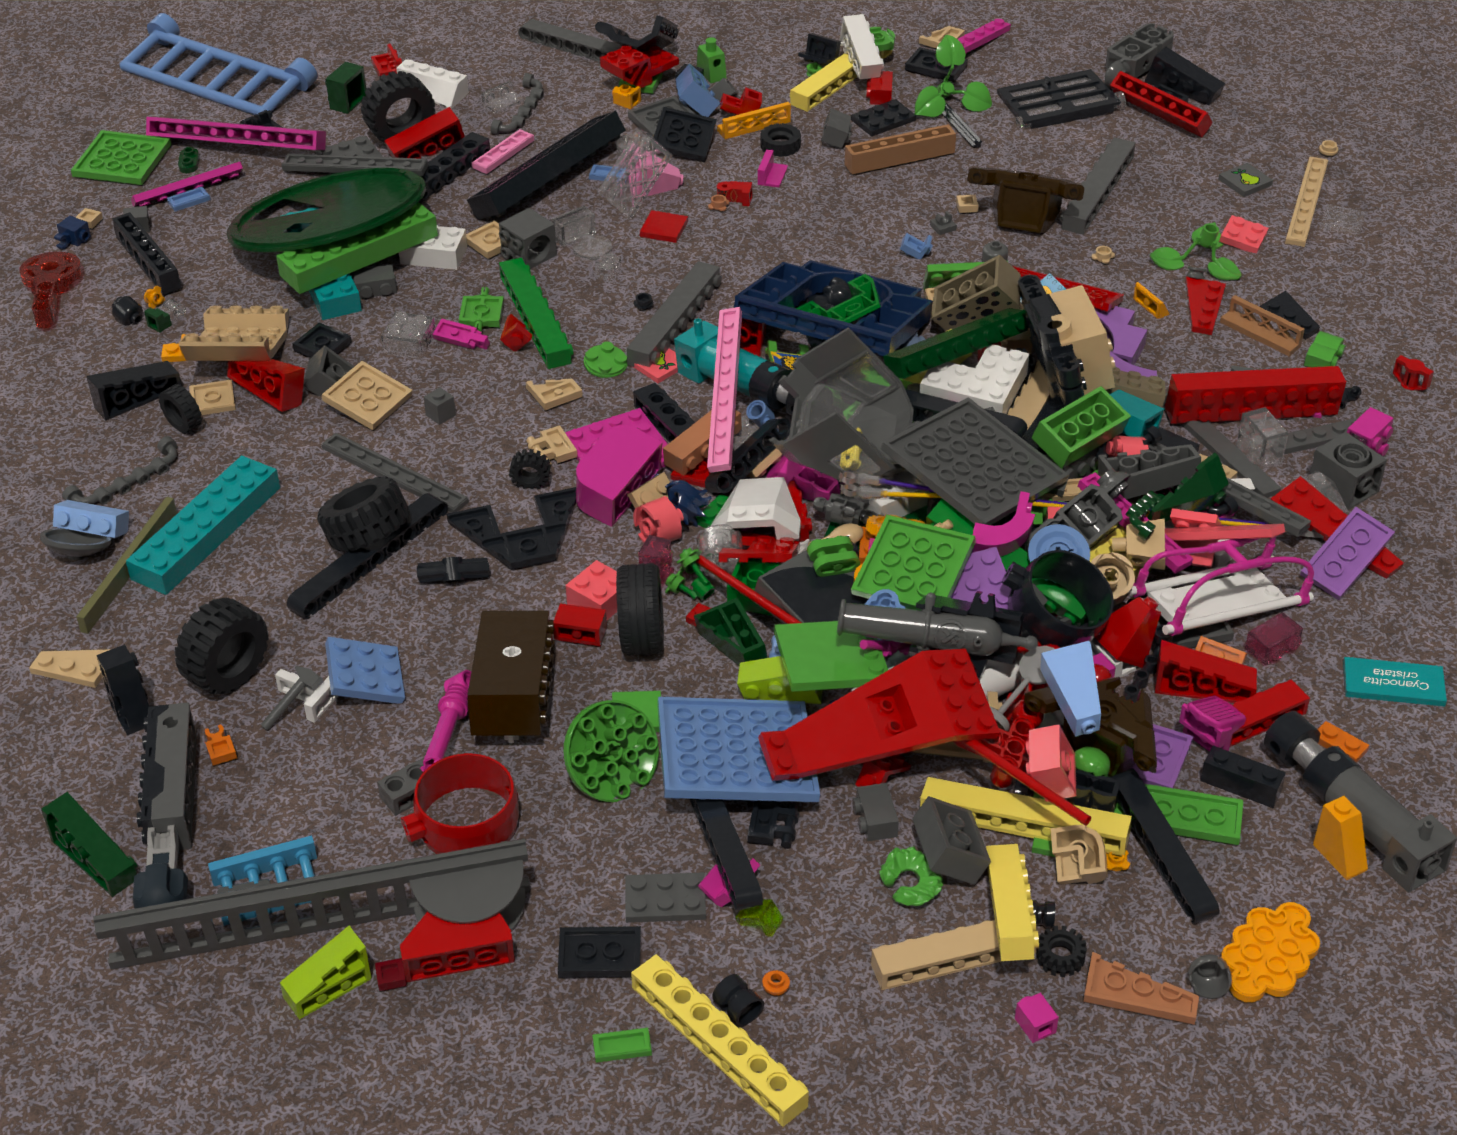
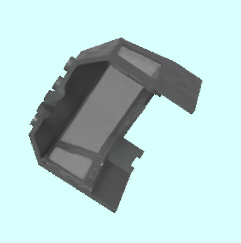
[769,327,921,487]

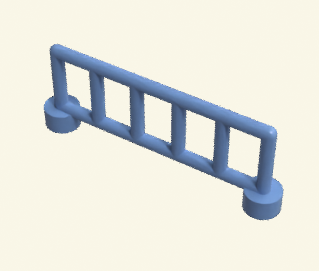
[120,13,318,115]

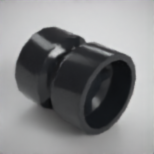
[712,974,764,1027]

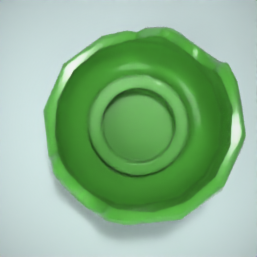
[1075,747,1111,777]

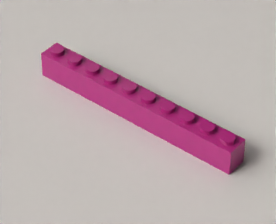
[146,117,326,150]

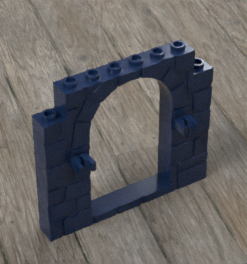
[734,260,933,356]

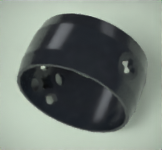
[1001,550,1114,648]

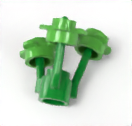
[665,548,716,601]

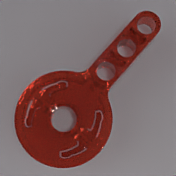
[19,251,82,329]

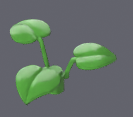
[915,35,992,117]
[1150,222,1241,280]

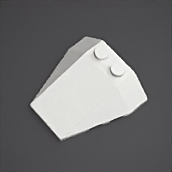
[708,477,801,543]

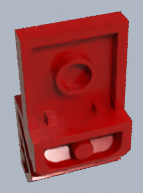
[600,45,679,88]

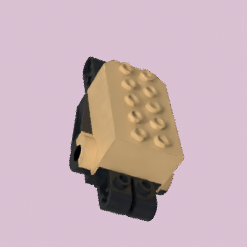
[1018,275,1116,406]

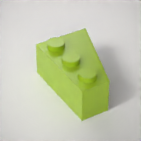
[737,656,823,704]
[280,926,372,1020]

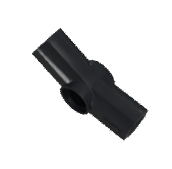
[417,557,489,584]

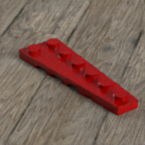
[1270,476,1404,579]

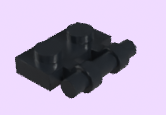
[747,800,799,848]

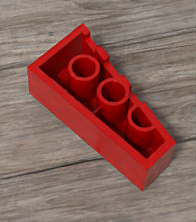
[385,107,465,159]
[1154,640,1257,703]

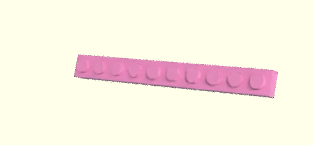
[707,307,742,473]

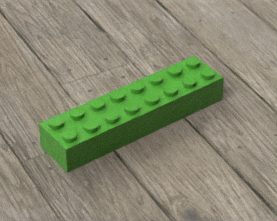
[276,202,438,294]

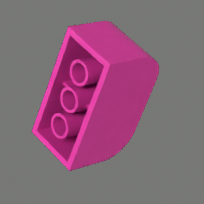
[576,425,662,527]

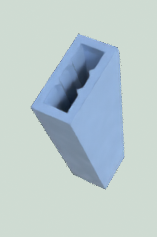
[1040,641,1101,737]

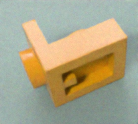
[161,334,186,362]

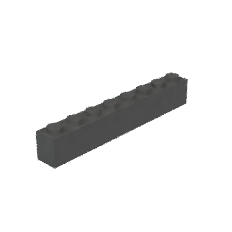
[1060,137,1136,235]
[627,261,722,367]

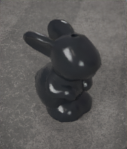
[806,277,853,310]

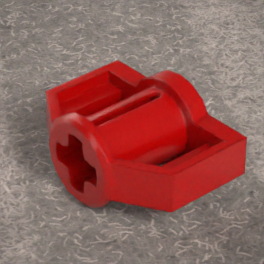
[1393,355,1434,390]

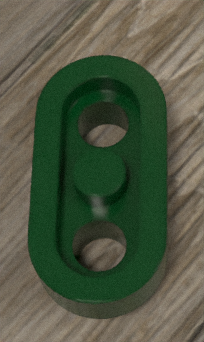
[178,147,199,174]

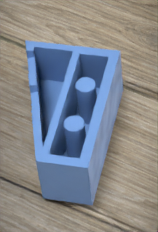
[675,64,720,117]

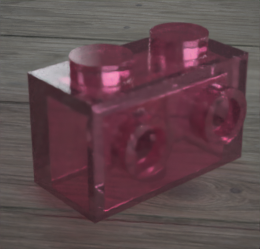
[638,535,674,590]
[1245,612,1303,665]

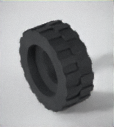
[760,123,801,157]
[159,384,202,434]

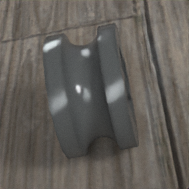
[1186,266,1206,279]

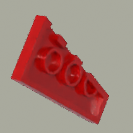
[1185,276,1226,335]

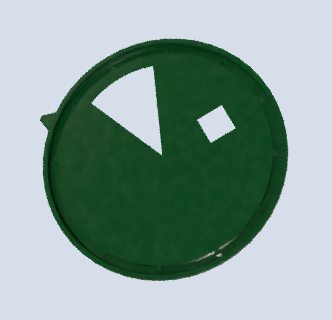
[226,168,426,252]

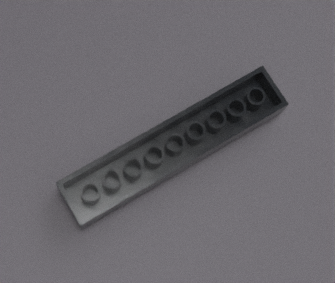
[467,110,626,221]

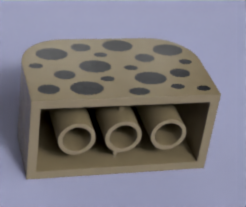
[932,255,1021,331]

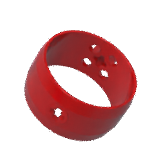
[401,753,519,854]

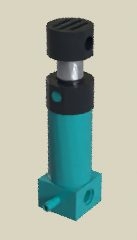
[674,318,832,426]

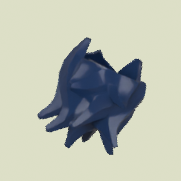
[665,480,712,527]

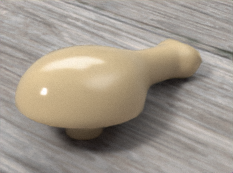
[808,523,864,546]

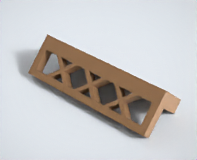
[1220,295,1305,357]

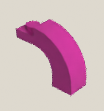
[971,491,1035,556]

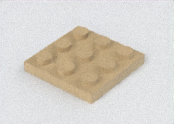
[322,361,412,430]

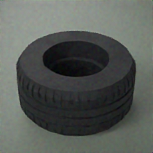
[616,563,664,655]

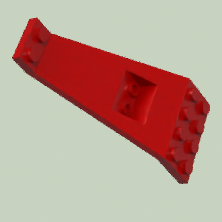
[758,649,1001,781]

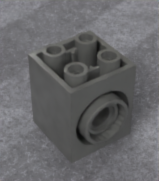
[1309,432,1387,510]

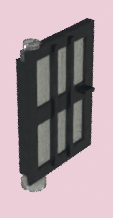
[997,69,1126,129]

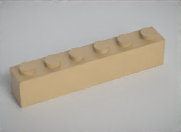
[871,920,1037,990]

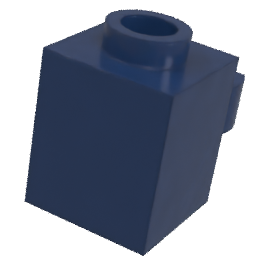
[54,216,91,250]

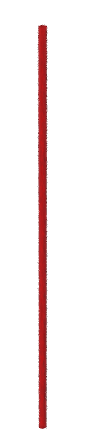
[696,555,1091,826]

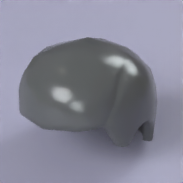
[1188,954,1232,999]

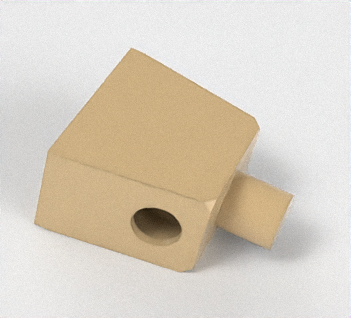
[1112,519,1165,570]

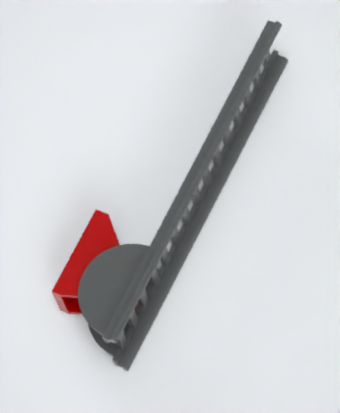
[93,838,530,983]

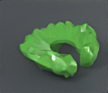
[879,847,943,906]

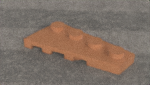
[1083,952,1199,1025]

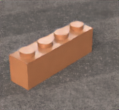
[663,410,742,476]

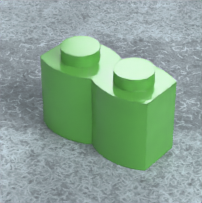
[1304,331,1346,367]

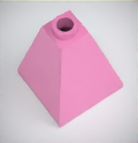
[628,147,683,199]

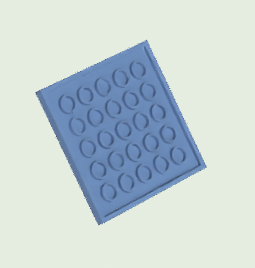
[657,697,820,803]

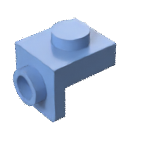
[900,233,933,259]

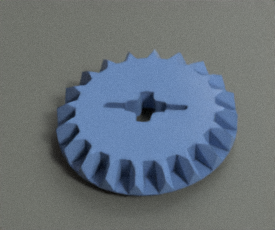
[1028,524,1090,584]

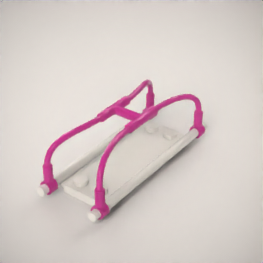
[1128,536,1314,636]

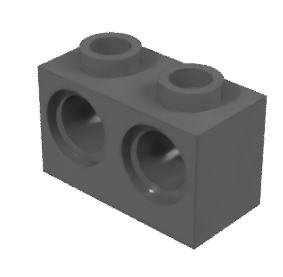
[377,759,424,816]

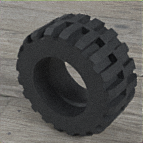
[361,71,436,142]
[317,476,409,552]
[175,598,269,695]

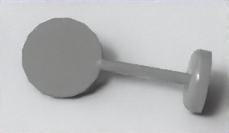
[990,646,1055,731]

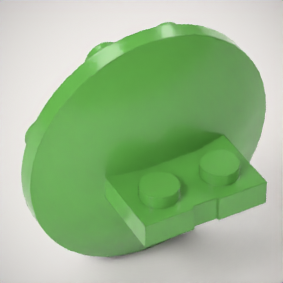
[563,700,659,802]

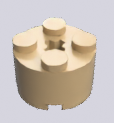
[1091,552,1135,605]

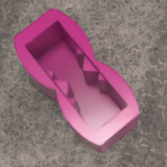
[794,466,840,501]

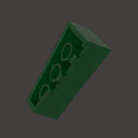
[41,792,138,897]

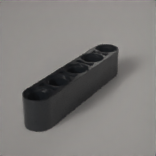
[705,418,791,493]

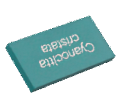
[1343,657,1447,707]

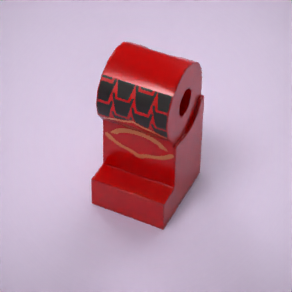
[716,181,753,206]

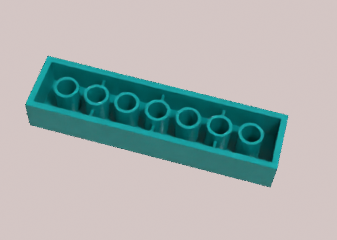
[281,207,362,320]
[126,455,280,595]

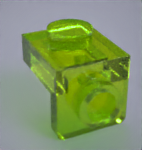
[735,899,783,937]

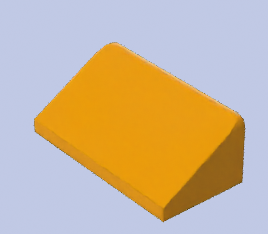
[1133,282,1169,319]

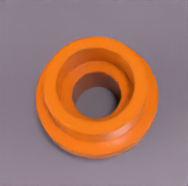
[762,970,790,996]

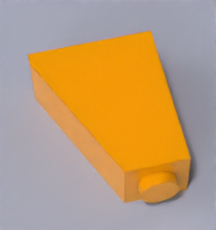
[1313,796,1368,880]

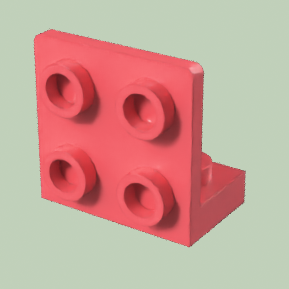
[1170,508,1222,568]

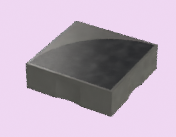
[754,538,868,624]

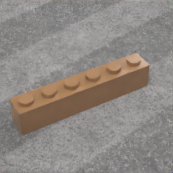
[845,124,956,174]

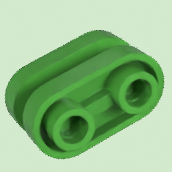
[806,536,860,577]

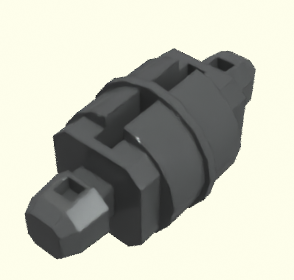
[813,493,877,526]

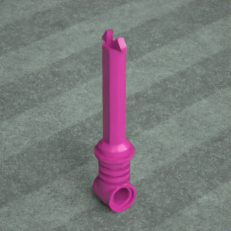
[420,670,471,772]

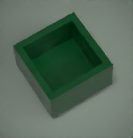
[325,62,367,114]

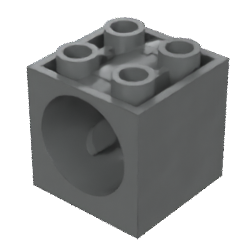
[499,208,557,269]

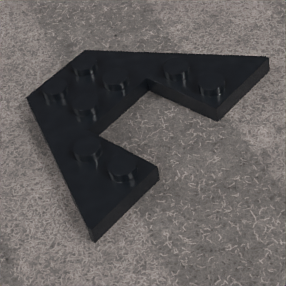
[446,487,576,570]

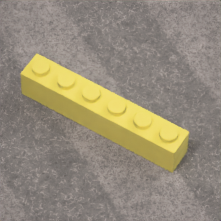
[986,844,1039,961]

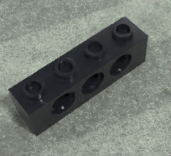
[633,383,695,443]

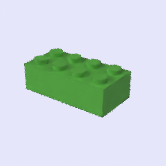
[1032,386,1131,469]

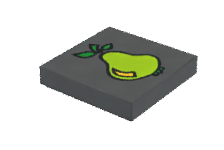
[1218,163,1273,197]

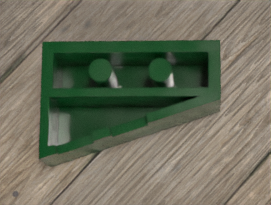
[694,598,768,666]

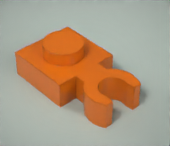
[205,724,237,766]

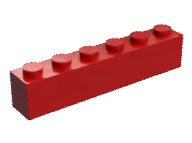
[1110,71,1212,137]

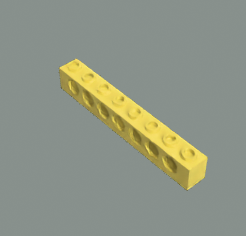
[631,954,809,1127]

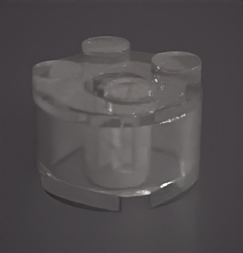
[696,524,743,576]

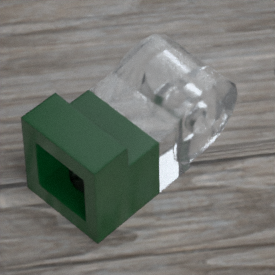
[144,299,186,333]

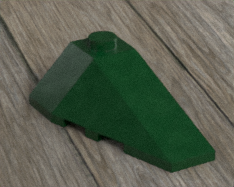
[1147,452,1229,522]

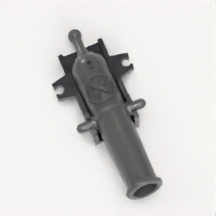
[837,591,1038,678]

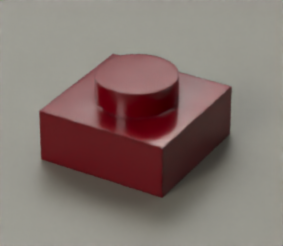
[375,958,406,991]

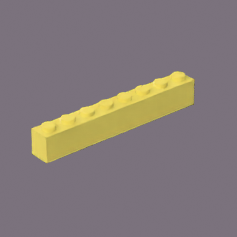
[790,50,893,112]
[920,777,1132,856]

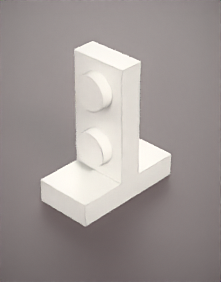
[275,669,338,723]

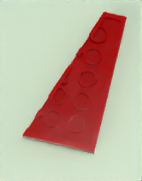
[1013,266,1124,312]

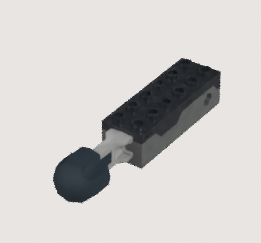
[133,702,197,909]

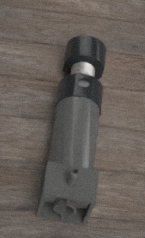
[1263,711,1457,893]

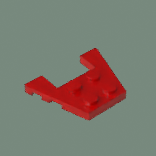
[719,530,800,562]

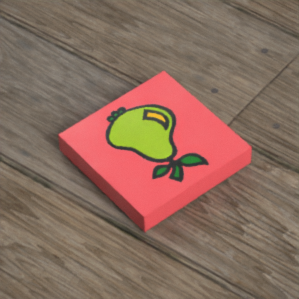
[632,348,678,383]

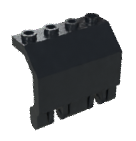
[595,15,679,52]

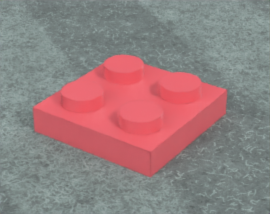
[1219,215,1269,254]

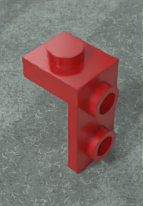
[500,314,533,351]
[855,754,911,787]

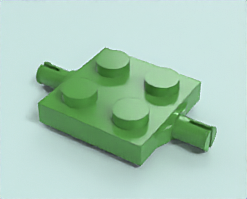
[459,287,504,332]

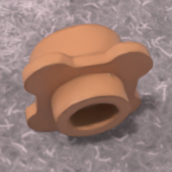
[708,195,729,211]

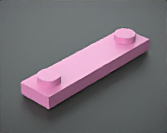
[472,129,534,174]

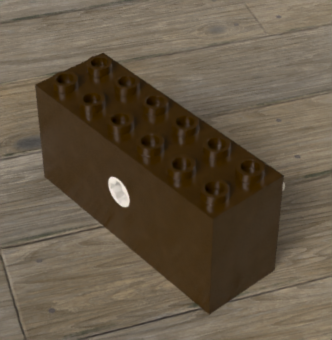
[467,610,555,743]

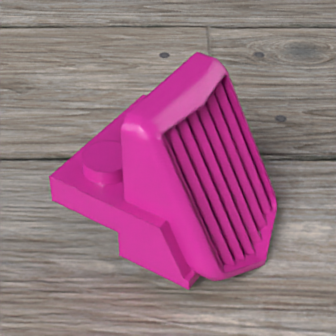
[1179,696,1246,751]

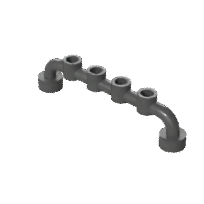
[490,73,544,135]
[62,436,177,505]

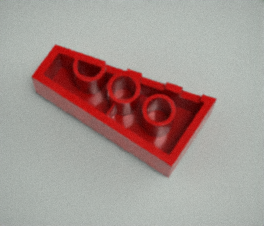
[227,359,305,412]

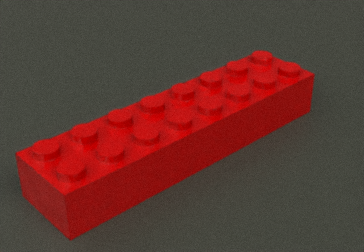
[1165,366,1347,424]

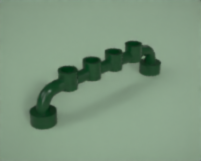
[1125,490,1165,541]

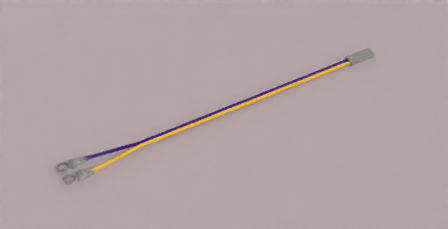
[839,472,1324,538]

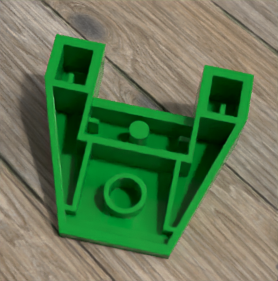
[796,274,881,323]

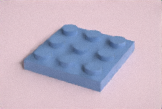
[325,637,405,704]

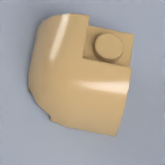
[1051,825,1108,884]

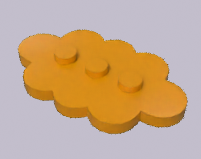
[1221,902,1320,1002]

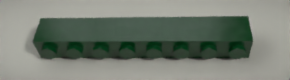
[883,308,1028,379]

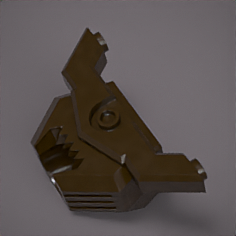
[967,168,1085,233]
[1024,677,1157,777]

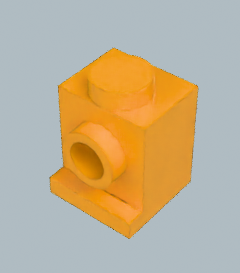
[612,84,641,109]

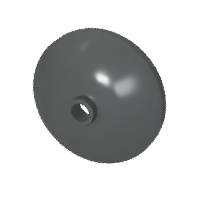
[40,528,111,560]

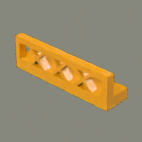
[717,102,791,139]

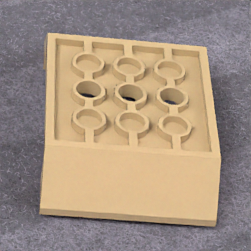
[179,306,289,361]

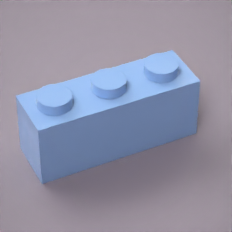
[53,500,129,538]

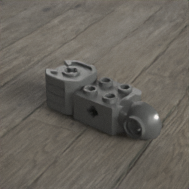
[1104,23,1174,89]
[1023,468,1131,552]

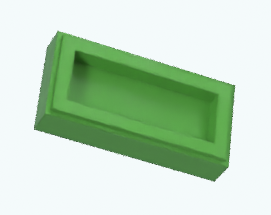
[593,1028,652,1062]

